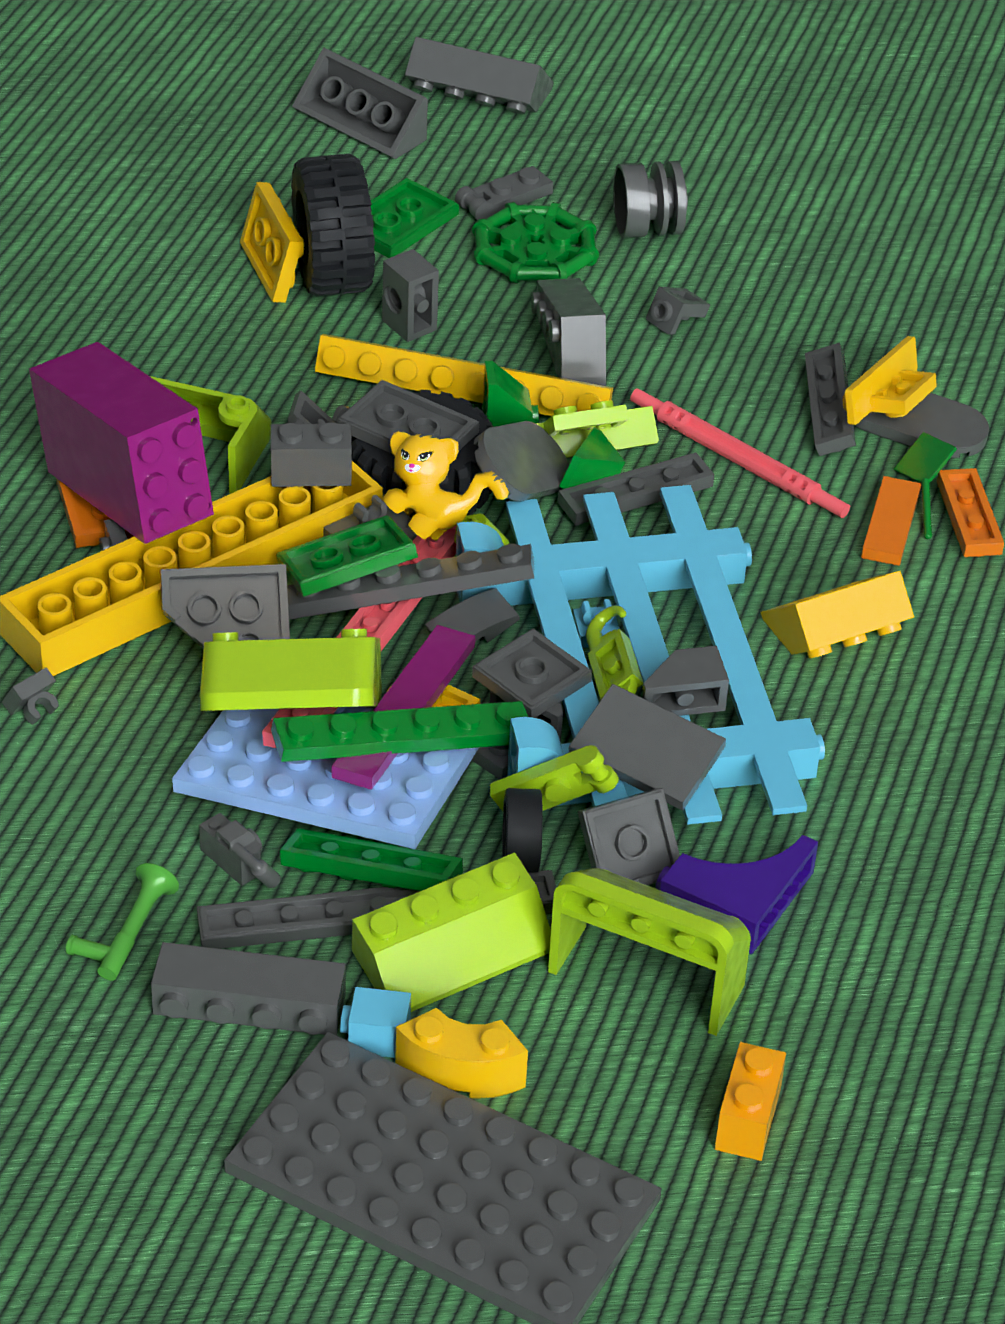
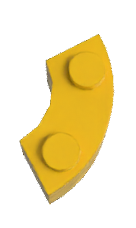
[395,1008,528,1099]

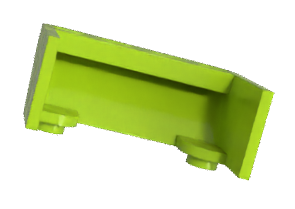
[150,376,271,494]
[200,629,382,711]
[548,868,751,1036]

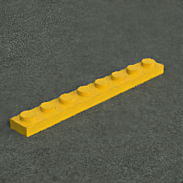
[315,334,613,416]

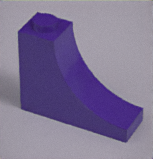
[656,835,818,955]

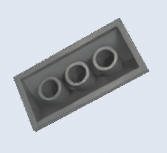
[292,47,428,159]

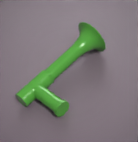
[66,863,179,981]

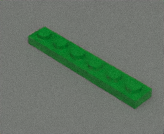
[271,701,528,762]

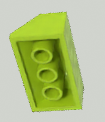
[352,853,551,1012]

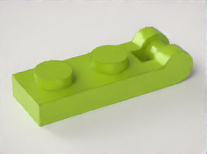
[490,745,619,811]

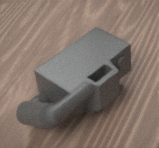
[199,813,281,888]

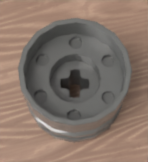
[613,160,688,238]

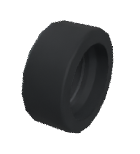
[502,788,543,872]

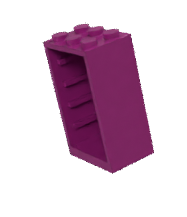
[29,342,214,544]

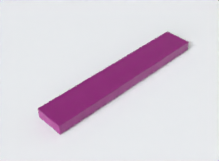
[332,625,475,790]

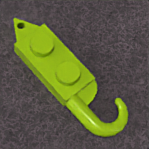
[586,605,644,700]

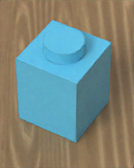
[340,987,411,1058]

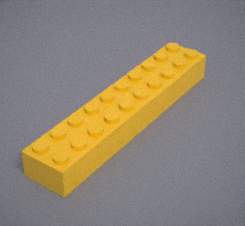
[0,461,383,676]

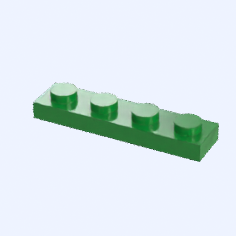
[280,828,463,891]

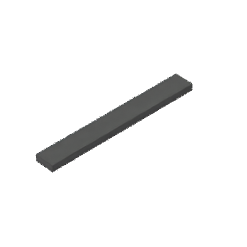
[197,870,556,949]

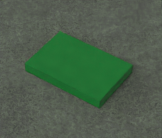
[371,178,459,258]
[276,515,418,597]

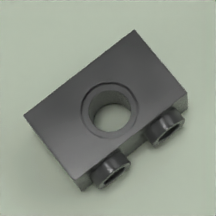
[382,249,439,342]

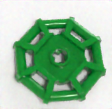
[472,202,599,284]

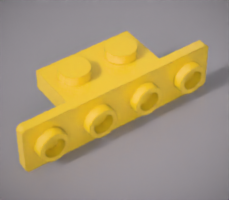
[843,336,937,425]

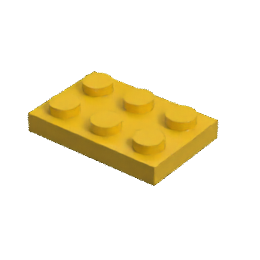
[240,182,304,303]

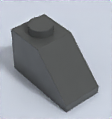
[642,645,729,716]

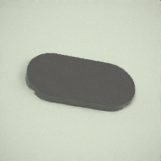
[855,393,989,458]
[474,421,569,502]

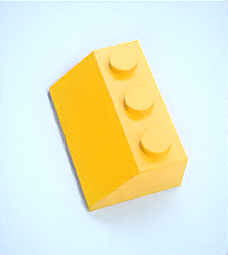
[761,571,914,659]

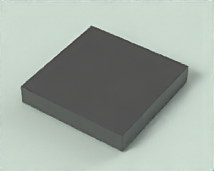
[472,629,592,718]
[577,788,680,885]

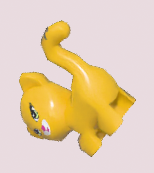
[382,431,509,541]

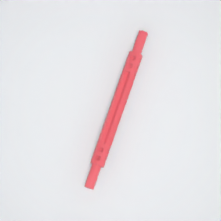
[630,388,850,518]

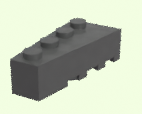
[531,278,606,386]

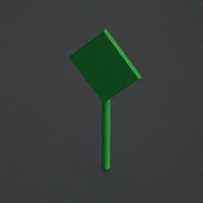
[894,432,957,539]

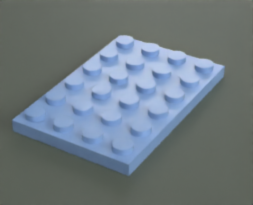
[172,706,479,849]

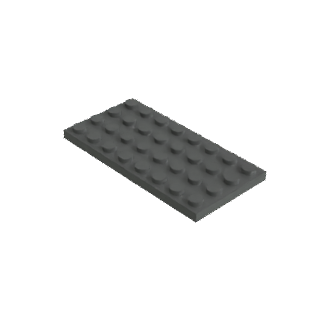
[224,1032,662,1324]

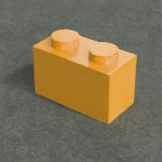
[715,1042,786,1161]

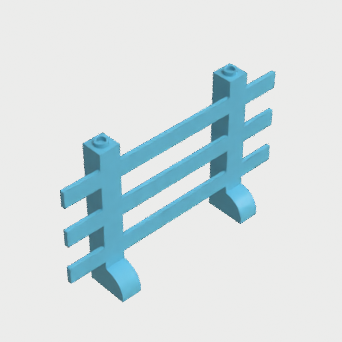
[456,485,825,825]

